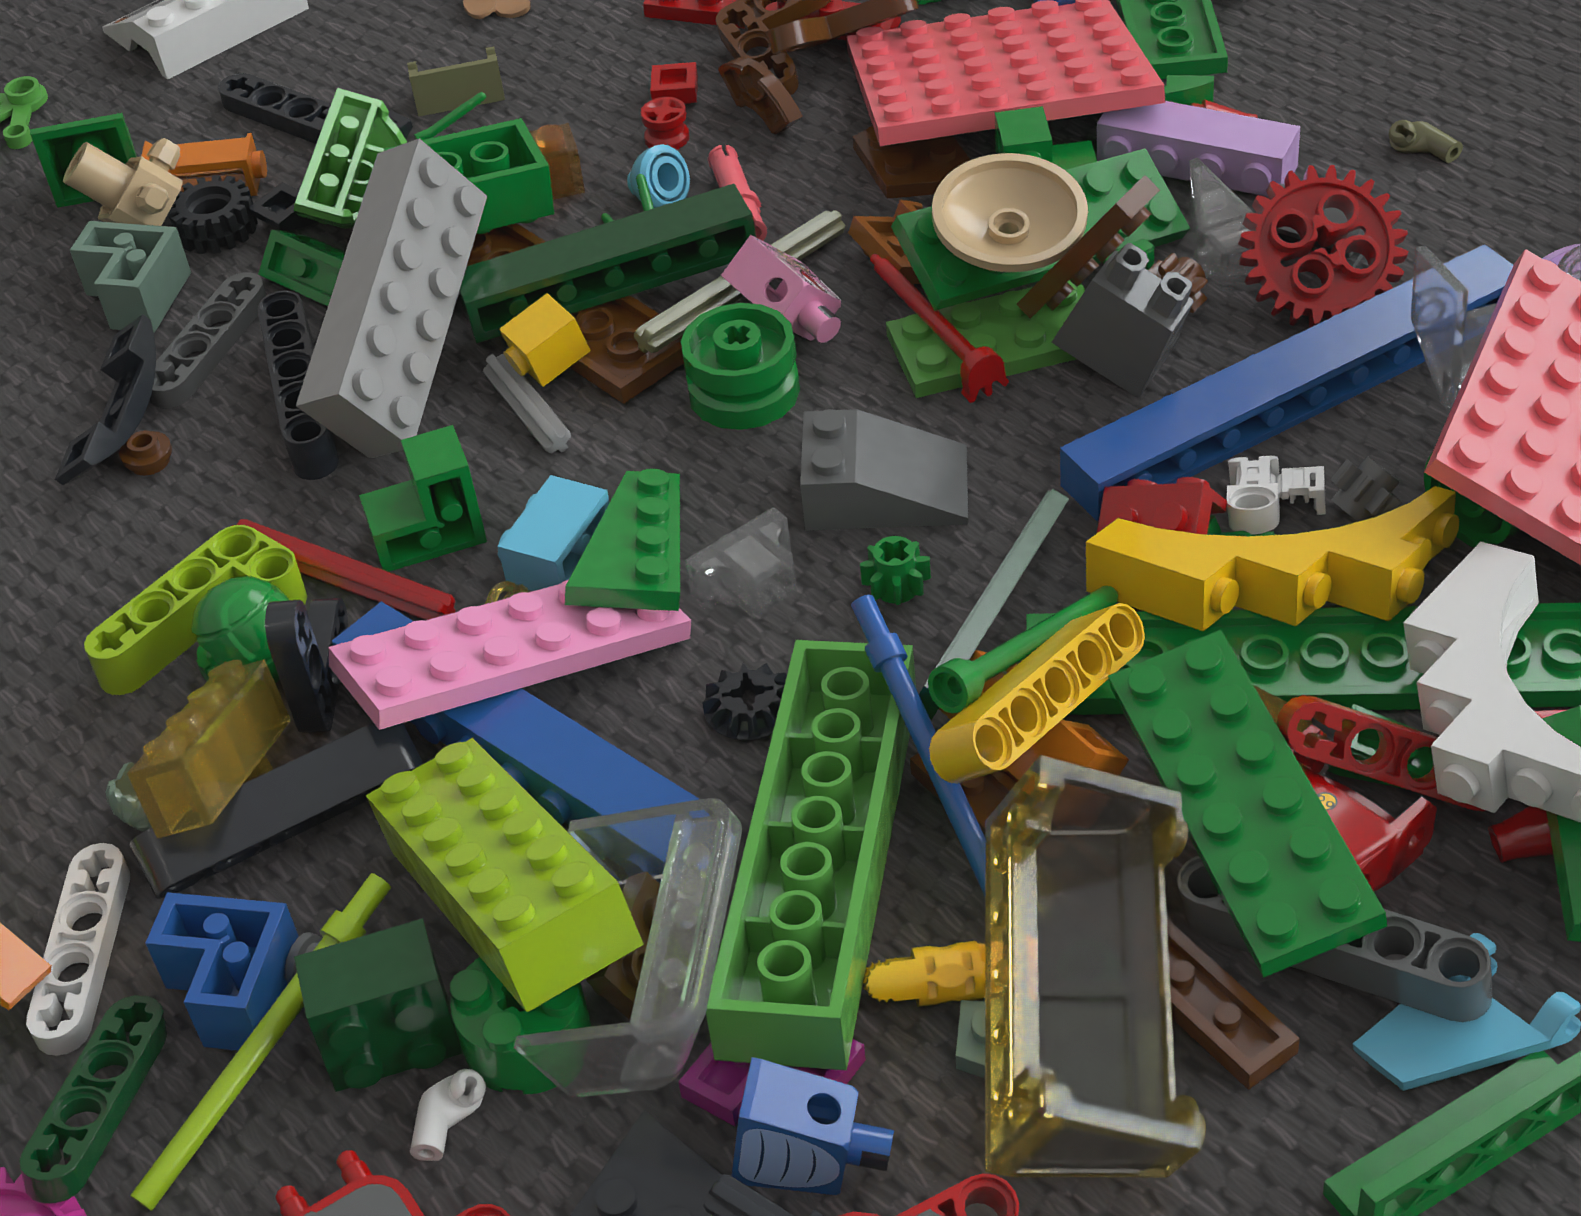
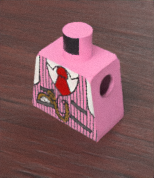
[721,235,841,343]

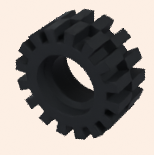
[168,175,258,254]

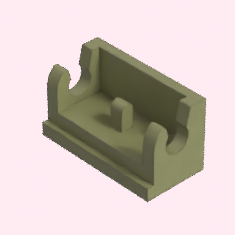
[407,46,505,116]

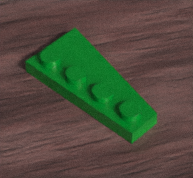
[565,469,680,611]

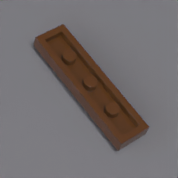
[1016,175,1160,319]

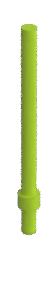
[130,873,391,1211]

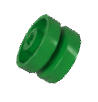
[681,303,800,430]

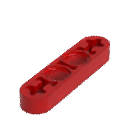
[1276,695,1485,811]

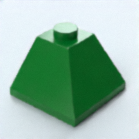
[30,113,137,208]

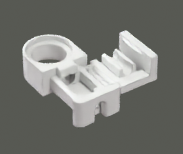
[1226,456,1326,535]

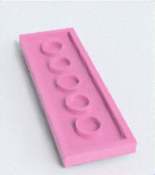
[328,580,691,730]

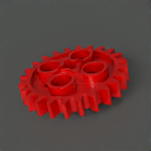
[1238,165,1409,328]

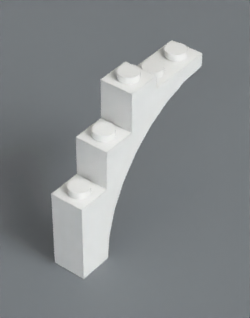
[1403,542,1581,822]

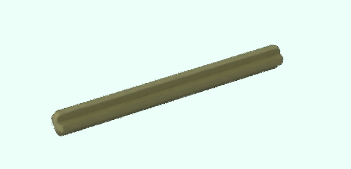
[634,210,845,353]

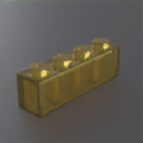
[127,659,291,839]

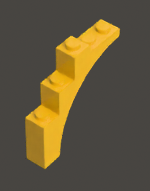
[1086,486,1459,631]

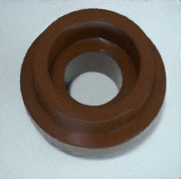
[119,430,172,476]

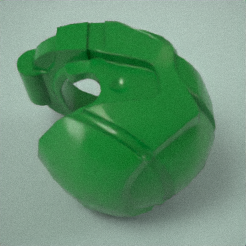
[191,576,289,691]

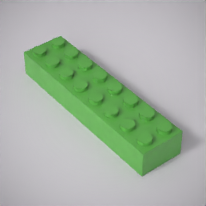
[705,640,916,1070]

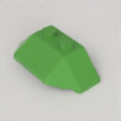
[294,88,407,229]

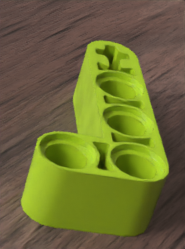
[84,525,307,695]

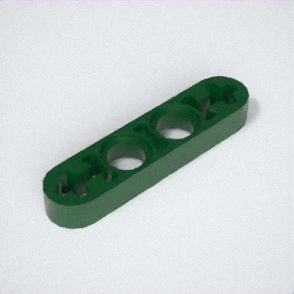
[19,995,167,1203]

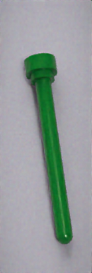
[928,586,1118,713]

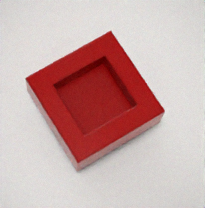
[650,62,698,103]

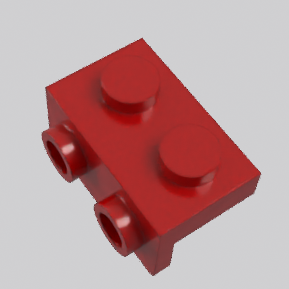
[1097,477,1227,535]

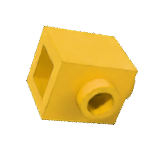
[499,293,591,387]

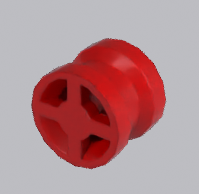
[641,97,689,150]

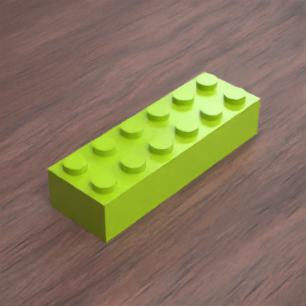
[366,738,644,1012]

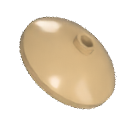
[932,153,1088,272]

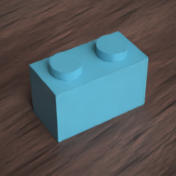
[497,475,610,591]

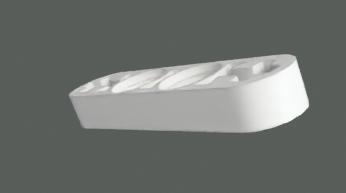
[26,843,130,1056]

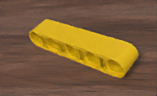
[929,603,1145,784]

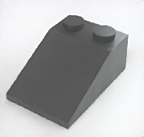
[800,409,968,531]

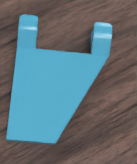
[1353,933,1581,1091]

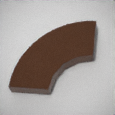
[718,57,803,135]

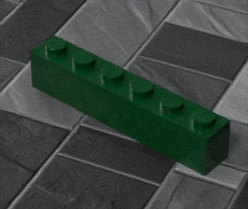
[459,184,756,343]

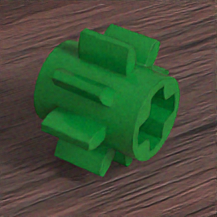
[860,536,931,605]

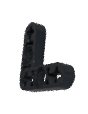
[265,598,348,733]

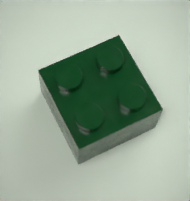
[294,918,462,1092]

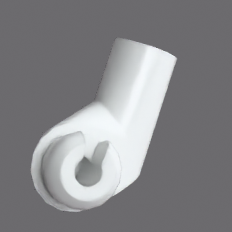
[410,1069,486,1161]

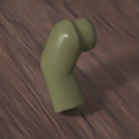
[1388,120,1463,164]

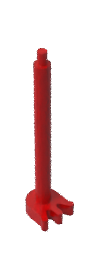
[870,254,1009,403]

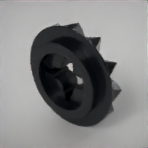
[702,662,787,740]

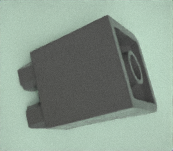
[1051,243,1194,397]

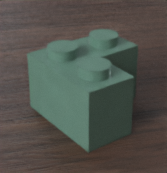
[70,221,191,333]

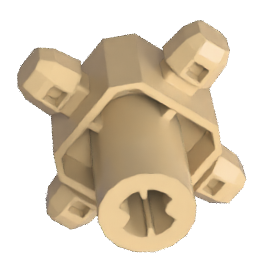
[63,138,183,226]

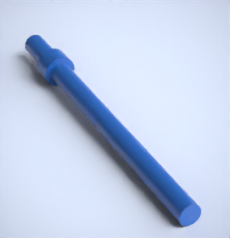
[851,595,1024,931]

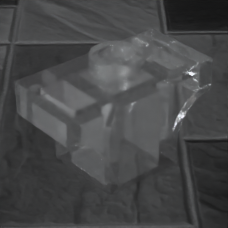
[685,507,797,619]

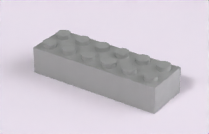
[296,138,487,458]

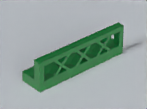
[258,229,345,306]
[1323,1050,1581,1216]

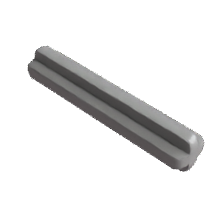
[483,354,571,453]

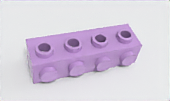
[1097,101,1300,197]

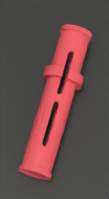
[708,145,767,241]

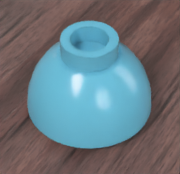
[627,144,690,208]

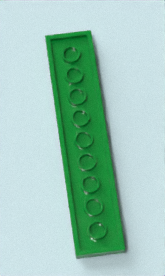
[1026,603,1581,715]

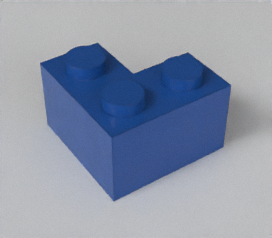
[145,892,299,1050]

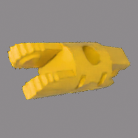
[863,941,1031,1007]

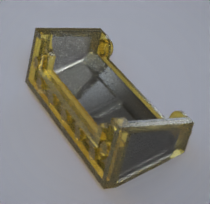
[985,755,1206,1178]

